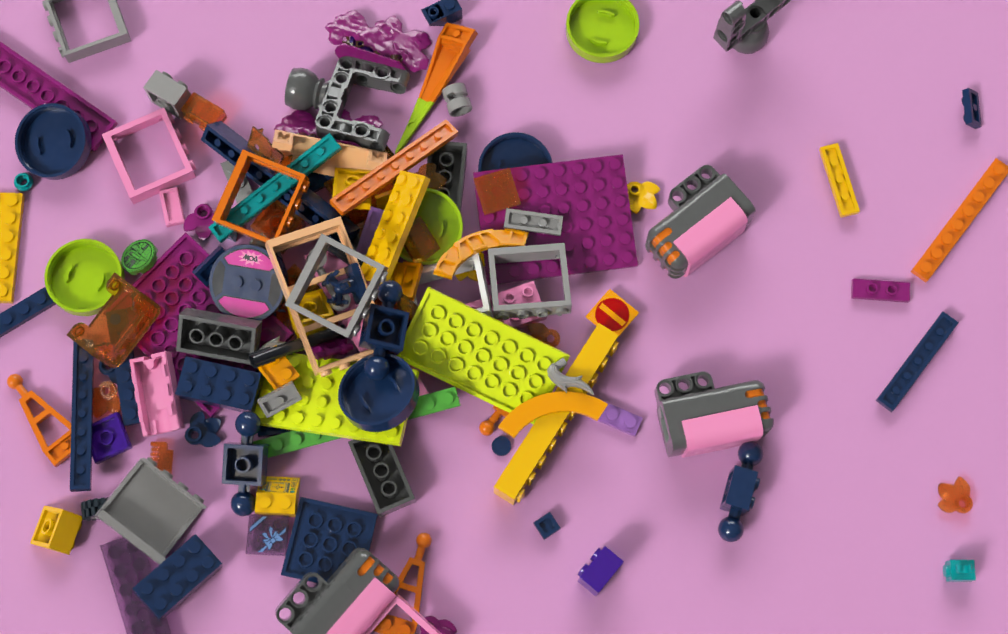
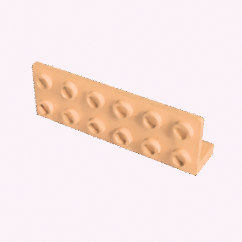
[269,129,387,177]

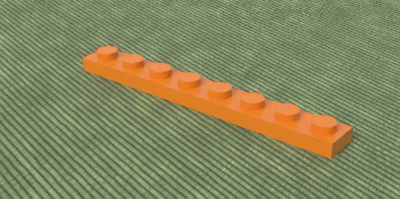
[330,120,459,217]
[910,158,1008,282]

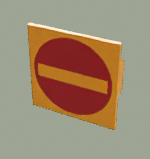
[585,289,639,337]

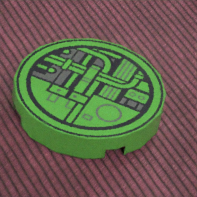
[121,239,158,275]

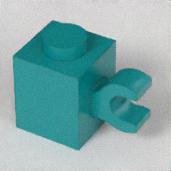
[943,560,976,582]

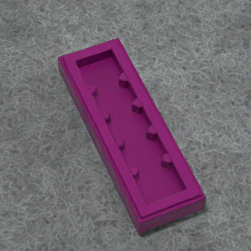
[851,279,910,303]

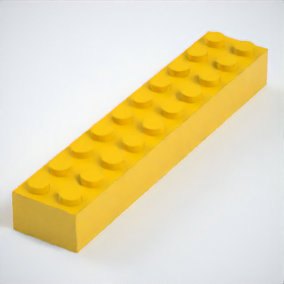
[494,323,619,506]

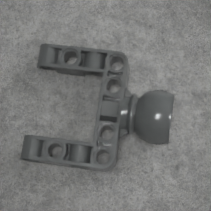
[713,0,791,54]
[285,56,410,152]

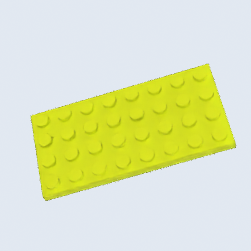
[396,286,570,425]
[254,353,419,446]

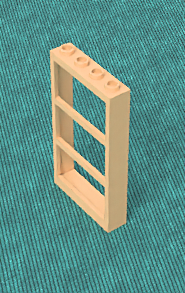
[265,216,375,377]

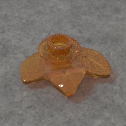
[414,163,447,190]
[528,323,560,347]
[93,381,121,418]
[937,476,973,514]

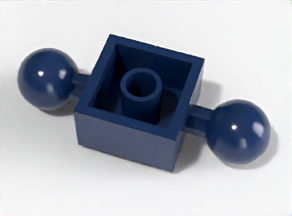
[358,280,409,381]
[222,411,269,516]
[718,441,763,542]

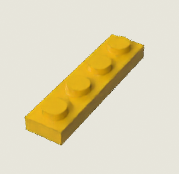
[819,143,860,218]

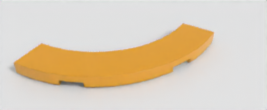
[433,228,529,280]
[498,391,608,439]

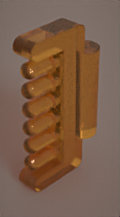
[150,442,174,474]

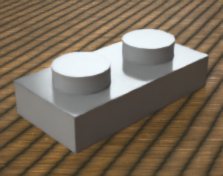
[257,381,302,418]

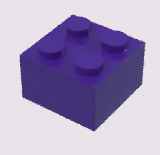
[577,546,624,596]

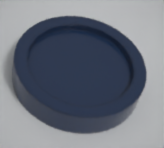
[492,436,511,456]

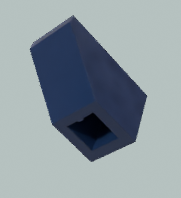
[421,0,462,26]

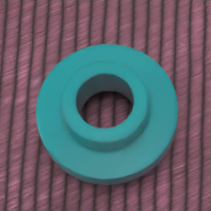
[14,173,34,191]

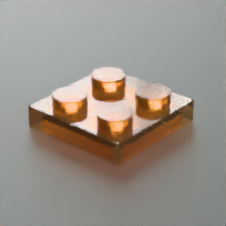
[473,168,521,216]

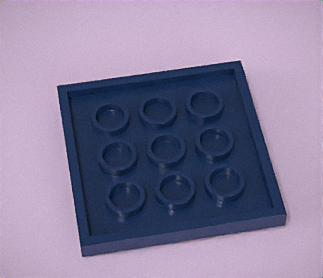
[281,497,378,583]

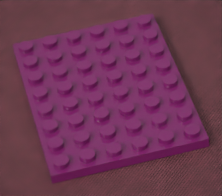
[473,154,638,285]
[103,232,294,418]

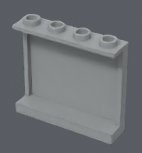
[95,457,206,564]

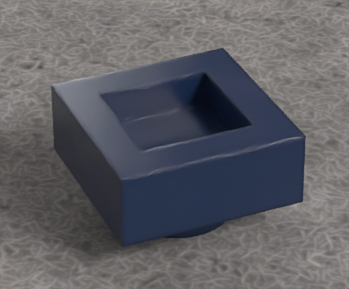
[533,512,561,540]

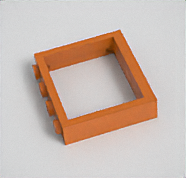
[211,149,310,244]

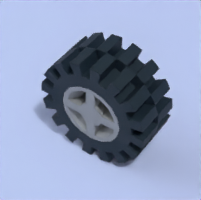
[81,497,109,521]

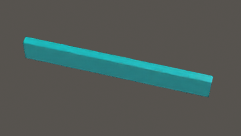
[208,133,342,243]

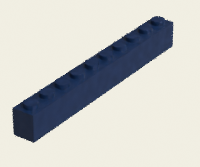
[201,121,360,244]

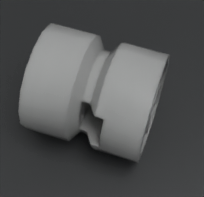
[442,83,472,117]

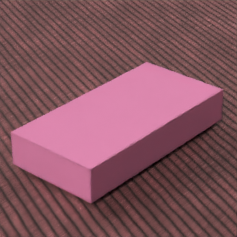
[159,187,185,227]

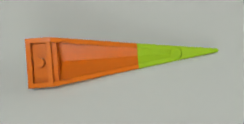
[395,22,478,154]

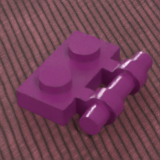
[311,335,353,360]

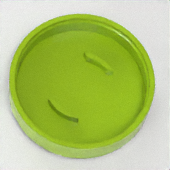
[566,0,639,63]
[400,188,463,265]
[44,239,125,316]

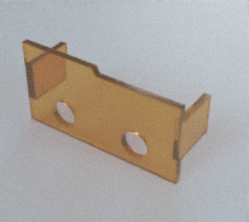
[247,126,293,173]

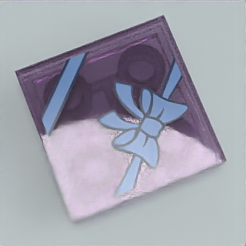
[246,514,290,556]

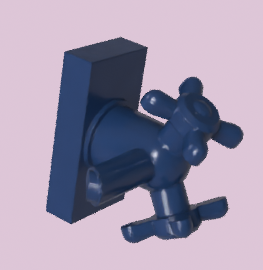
[321,262,366,307]

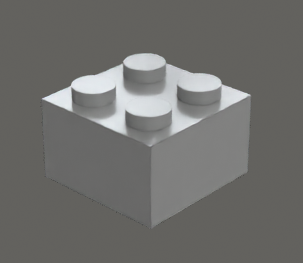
[143,70,194,120]

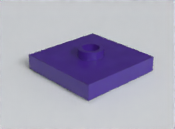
[92,412,132,464]

